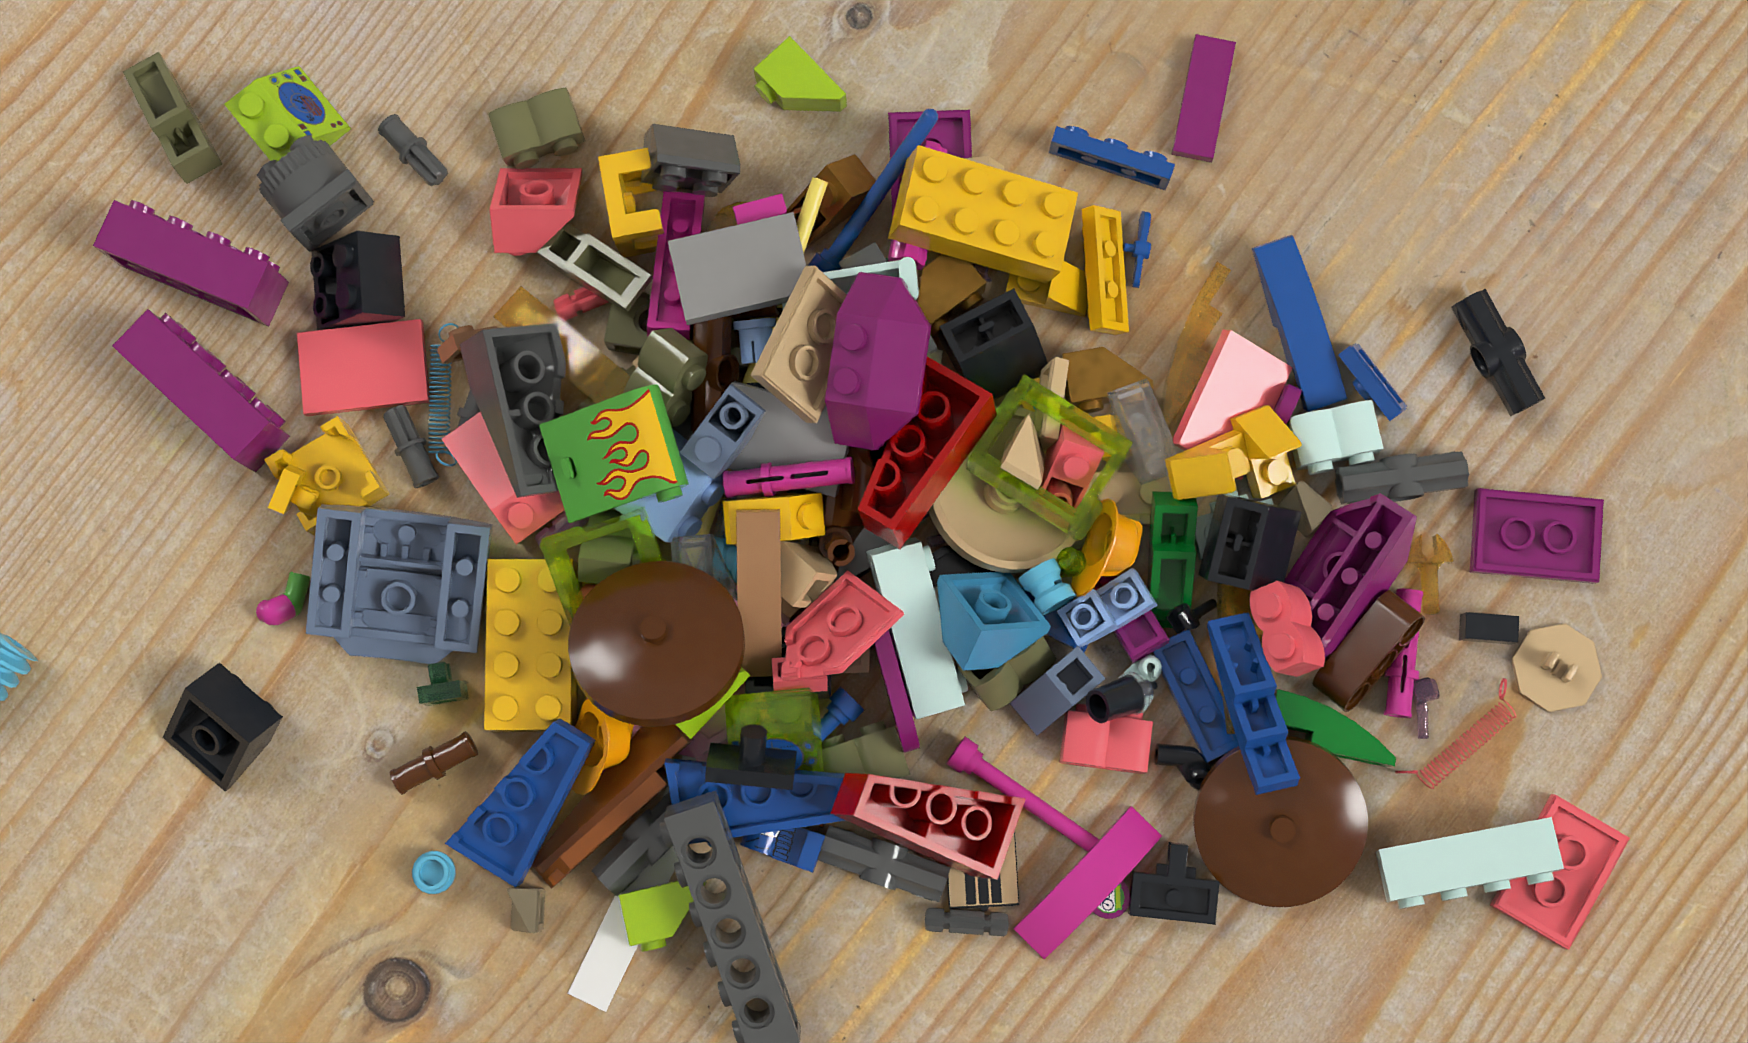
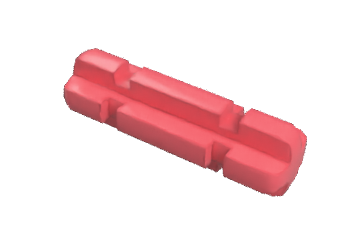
[553,287,609,321]

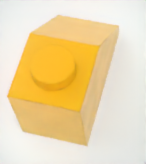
[723,493,825,545]

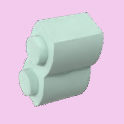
[1286,400,1384,475]

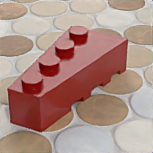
[858,356,997,549]
[830,773,1026,880]

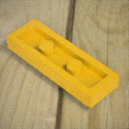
[1082,205,1129,335]

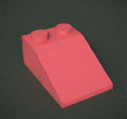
[442,412,564,545]

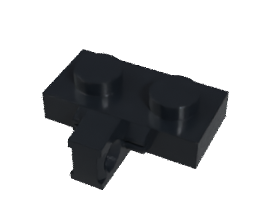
[1128,842,1220,925]

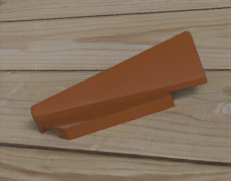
[532,724,695,889]

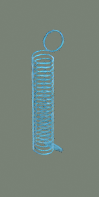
[428,323,459,466]

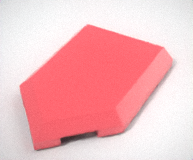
[781,570,904,681]

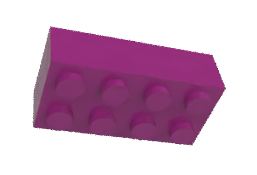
[93,200,289,327]
[112,309,290,472]

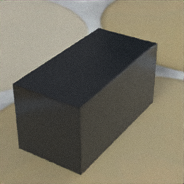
[1459,612,1519,645]

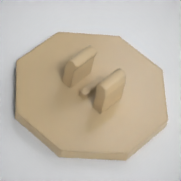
[1511,623,1602,712]

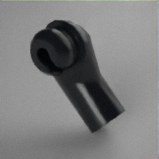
[1154,743,1211,790]

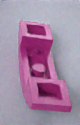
[1013,806,1162,959]

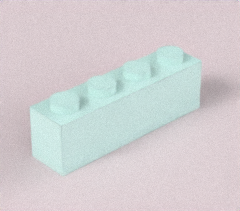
[866,537,968,720]
[1375,817,1564,909]

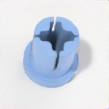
[733,318,776,364]

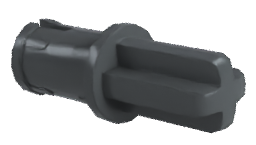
[378,114,448,186]
[383,405,439,488]

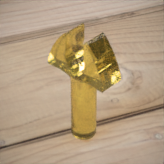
[1405,534,1454,615]

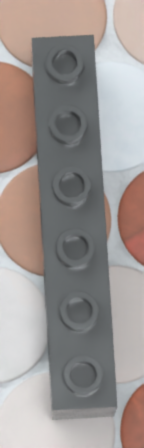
[660,790,801,1043]

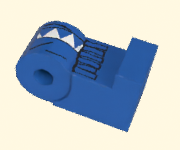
[740,827,825,873]

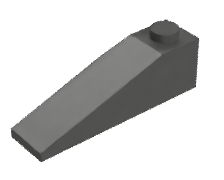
[460,323,566,498]

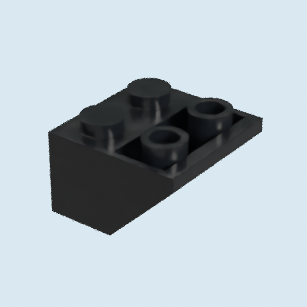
[310,231,405,330]
[938,288,1048,400]
[1198,494,1302,590]

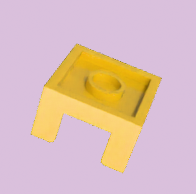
[598,148,664,257]
[264,416,390,536]

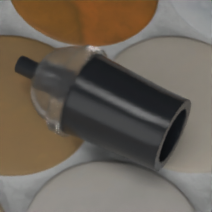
[1086,672,1158,723]

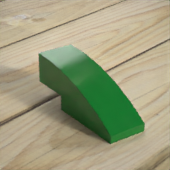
[1147,491,1198,628]
[1274,689,1396,767]

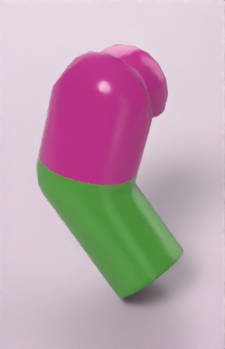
[256,572,311,625]

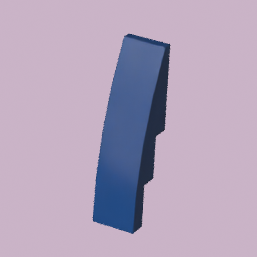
[1252,235,1347,412]
[1207,612,1300,795]

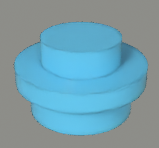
[412,851,456,894]

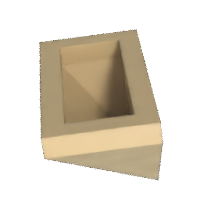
[1000,413,1045,490]

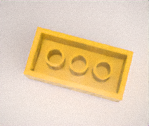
[888,145,1078,284]
[484,559,579,732]

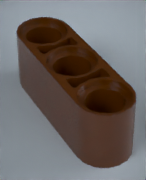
[1312,590,1425,712]

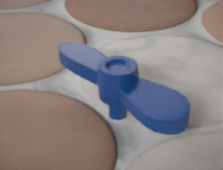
[1123,211,1151,288]

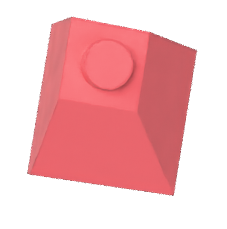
[489,168,582,256]

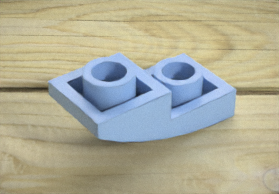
[1057,568,1157,648]

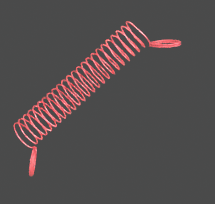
[1395,678,1516,789]

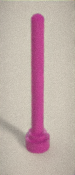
[946,736,1100,852]

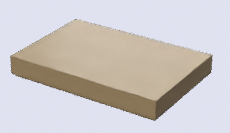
[750,265,847,423]

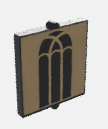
[947,831,1019,911]

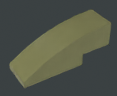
[123,52,222,184]
[538,223,653,311]

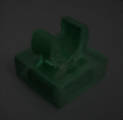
[417,662,469,706]

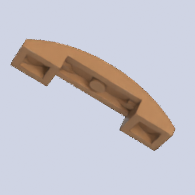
[736,509,782,677]

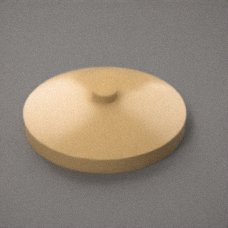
[929,406,1092,573]

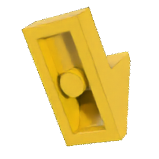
[1006,261,1088,317]
[1230,405,1302,499]
[1165,430,1251,500]

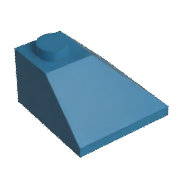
[937,572,1051,671]

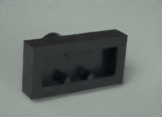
[705,724,797,790]

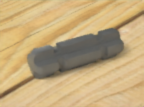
[925,908,1009,937]

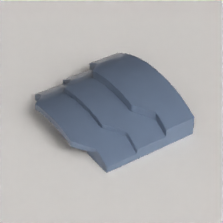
[306,504,493,665]

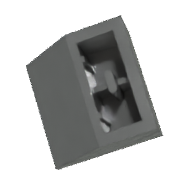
[641,124,740,197]

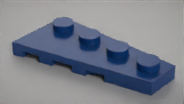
[445,718,596,888]
[664,758,846,844]

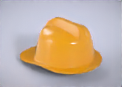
[1071,498,1143,597]
[571,699,634,795]

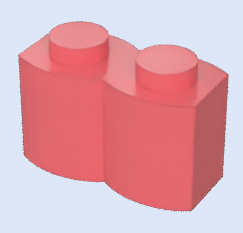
[1250,581,1325,677]
[1059,704,1153,774]

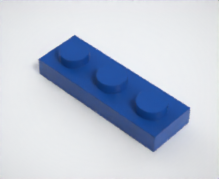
[1049,126,1175,190]
[1152,629,1239,762]

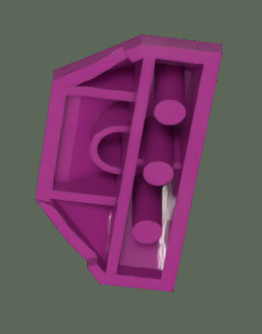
[825,272,931,450]
[1284,493,1417,657]

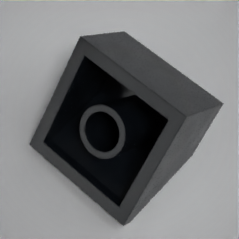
[162,662,283,792]

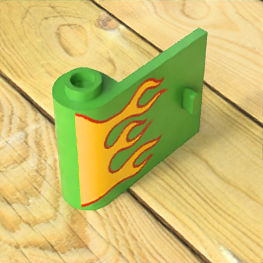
[539,384,689,523]

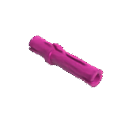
[723,457,855,498]
[1384,588,1424,718]

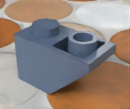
[680,384,766,479]
[1009,646,1106,736]

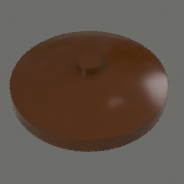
[568,561,745,727]
[1193,736,1368,907]

